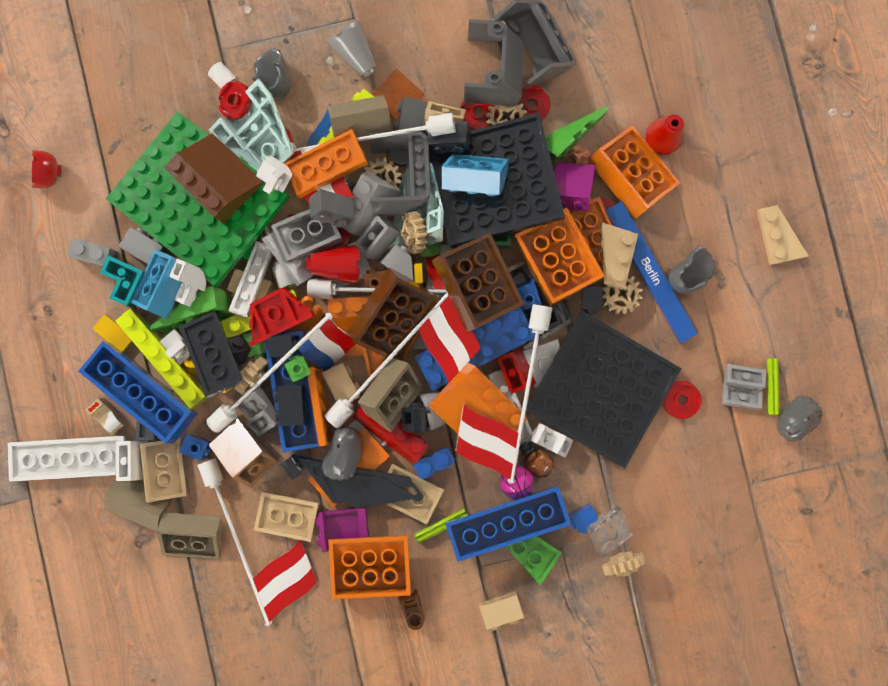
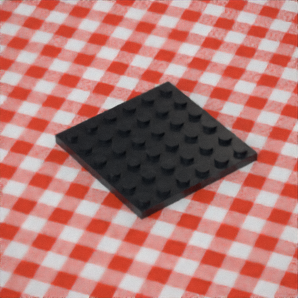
[429,113,565,248]
[526,311,682,469]

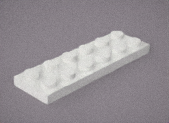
[8,436,126,481]

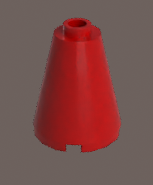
[645,114,684,155]
[305,246,360,284]

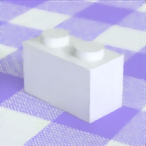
[116,441,148,481]

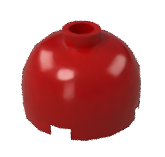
[32,150,61,189]

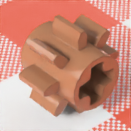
[567,144,590,164]

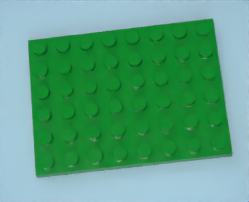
[105,111,290,287]

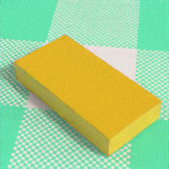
[414,263,424,287]
[92,314,133,353]

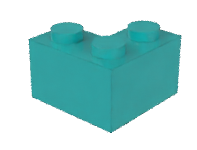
[100,256,144,308]

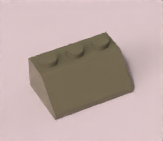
[358,358,424,432]
[157,512,223,559]

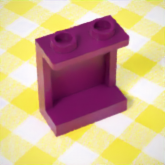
[554,162,595,212]
[316,507,370,552]

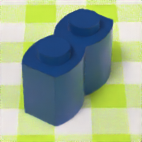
[414,447,455,479]

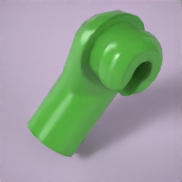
[420,242,441,258]

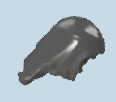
[252,48,290,99]
[668,246,716,294]
[777,395,823,441]
[322,426,362,481]

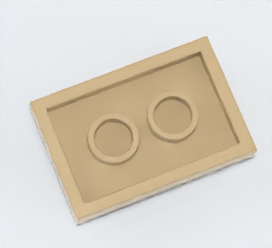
[139,438,187,502]
[387,463,444,524]
[254,492,319,542]

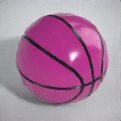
[500,465,534,500]

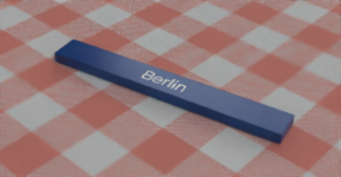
[605,201,698,343]

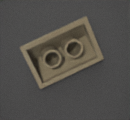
[327,95,392,138]
[104,479,172,531]

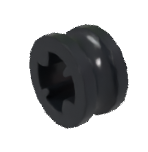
[519,440,536,456]

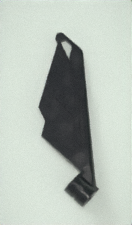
[280,453,424,509]

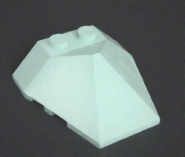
[209,79,294,171]
[388,162,444,249]

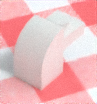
[256,155,292,194]
[169,259,206,307]
[160,329,190,365]
[531,423,574,458]

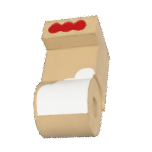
[85,398,125,435]

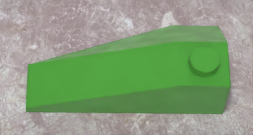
[545,106,609,166]
[150,285,236,334]

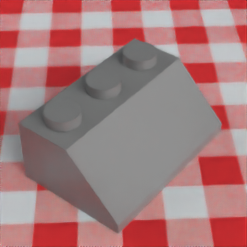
[342,171,401,236]
[262,232,318,286]

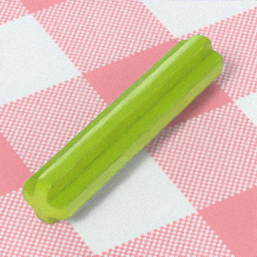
[767,358,780,415]
[415,509,468,543]

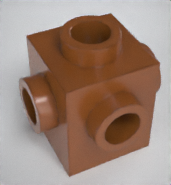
[360,268,386,294]

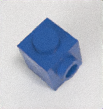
[516,278,542,311]
[179,434,212,461]
[569,504,600,534]

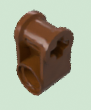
[398,589,425,630]

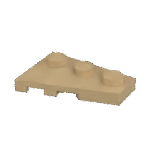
[757,205,809,265]
[600,223,638,290]

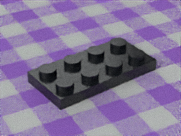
[179,311,245,398]

